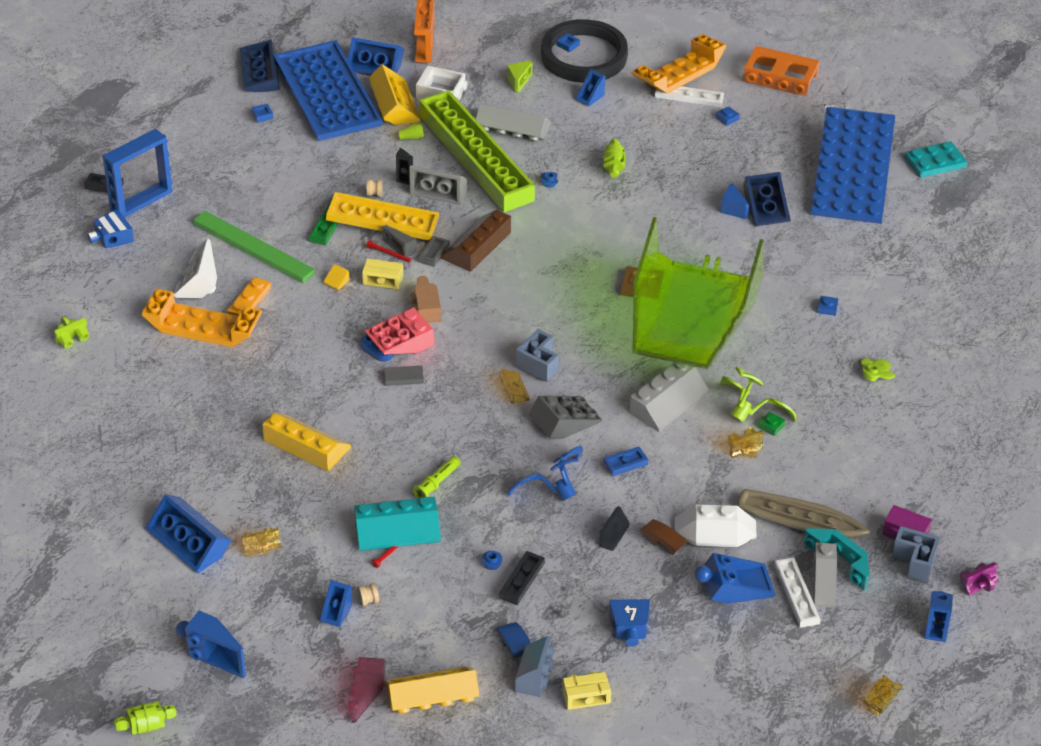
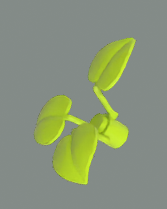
[720,366,797,422]

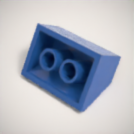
[348,37,404,75]

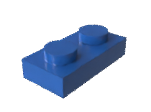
[604,446,648,477]

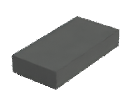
[418,236,450,267]
[384,365,424,386]

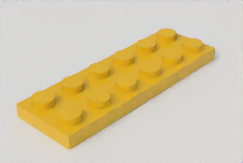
[326,192,439,241]

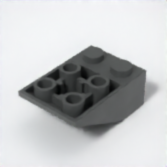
[529,395,602,438]

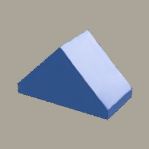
[575,69,605,106]
[721,184,749,219]
[320,580,352,627]

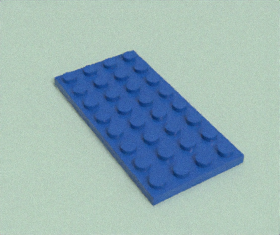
[274,40,382,141]
[811,107,895,224]

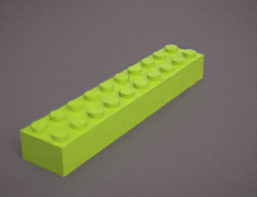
[419,90,535,212]

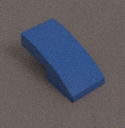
[497,622,531,658]

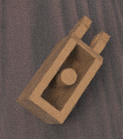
[411,276,441,323]

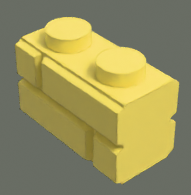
[362,259,404,290]
[562,671,611,710]

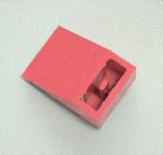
[365,307,435,355]

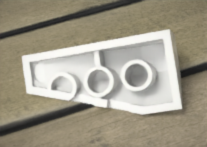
[174,238,217,298]

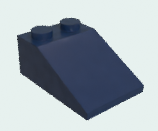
[743,172,791,227]

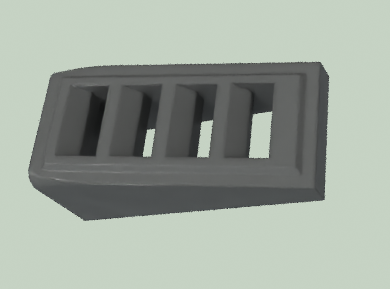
[382,225,416,257]

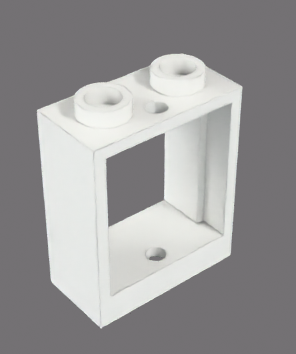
[416,66,468,101]

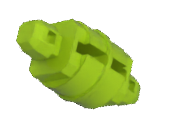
[602,138,626,178]
[114,701,177,735]

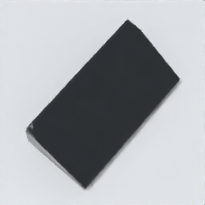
[396,148,413,185]
[599,506,630,551]

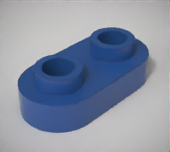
[361,335,393,362]

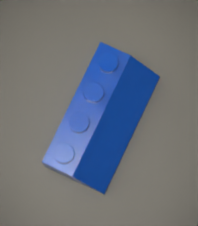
[145,494,232,573]

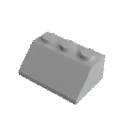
[410,165,467,205]

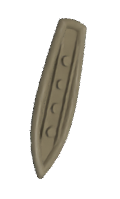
[737,489,871,538]

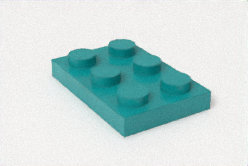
[904,141,968,178]

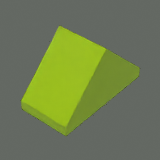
[507,60,532,93]

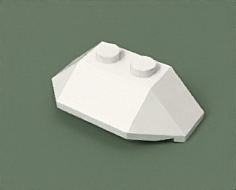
[674,504,756,547]

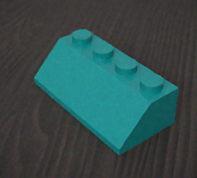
[354,496,441,551]

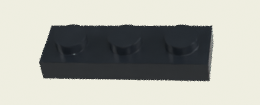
[499,551,545,606]

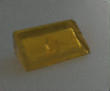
[500,369,530,404]

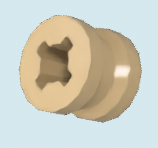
[367,179,383,197]
[357,583,379,607]

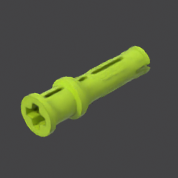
[412,456,461,498]

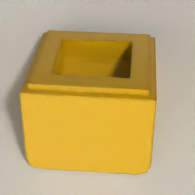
[323,264,349,291]

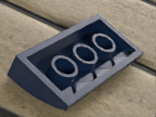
[240,39,280,92]

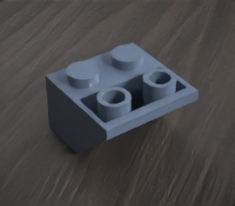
[515,636,554,697]

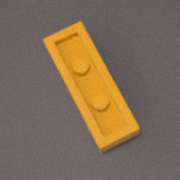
[227,277,271,316]

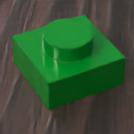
[758,412,786,436]

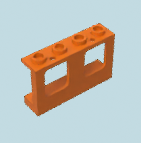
[414,0,435,63]
[743,46,820,96]

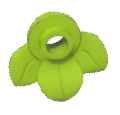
[861,358,896,381]

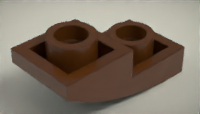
[640,519,687,555]

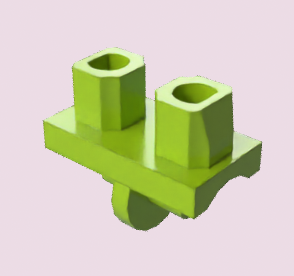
[53,316,89,349]

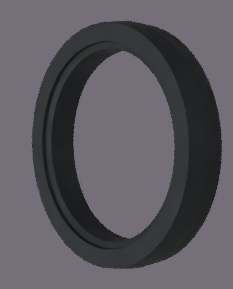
[541,19,628,83]

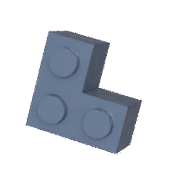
[516,329,558,382]
[892,526,940,583]

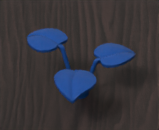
[508,445,583,501]

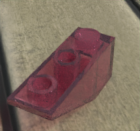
[348,657,385,723]

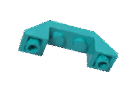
[804,528,869,590]

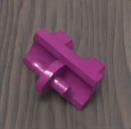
[960,562,999,596]

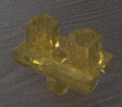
[728,427,765,459]
[242,528,282,557]
[863,675,902,716]

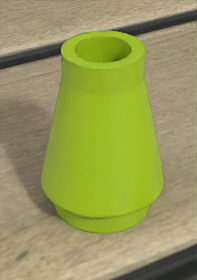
[398,123,424,140]

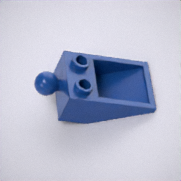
[695,553,776,604]
[176,610,246,678]

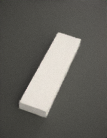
[655,86,724,107]
[774,557,820,627]

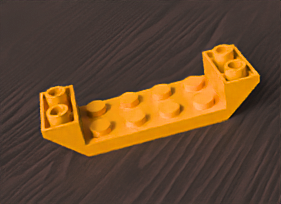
[631,34,726,94]
[142,289,262,347]

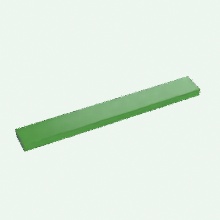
[193,211,315,283]

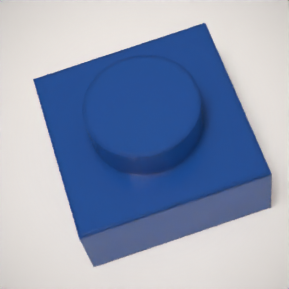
[556,33,580,52]
[252,104,273,122]
[715,106,740,126]
[817,296,838,316]

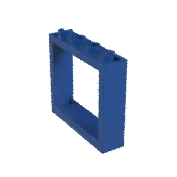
[102,128,173,217]

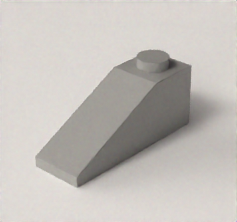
[813,543,837,607]

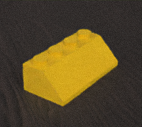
[369,64,421,126]
[262,412,351,471]
[384,666,479,713]

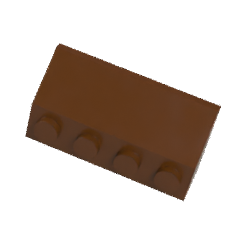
[441,210,511,272]

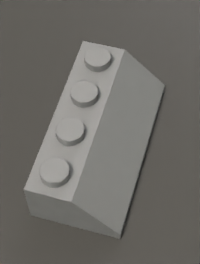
[476,104,552,141]
[629,357,709,432]

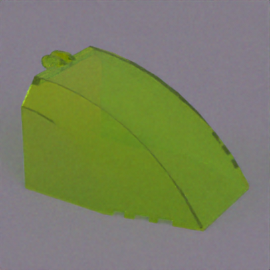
[632,217,764,370]

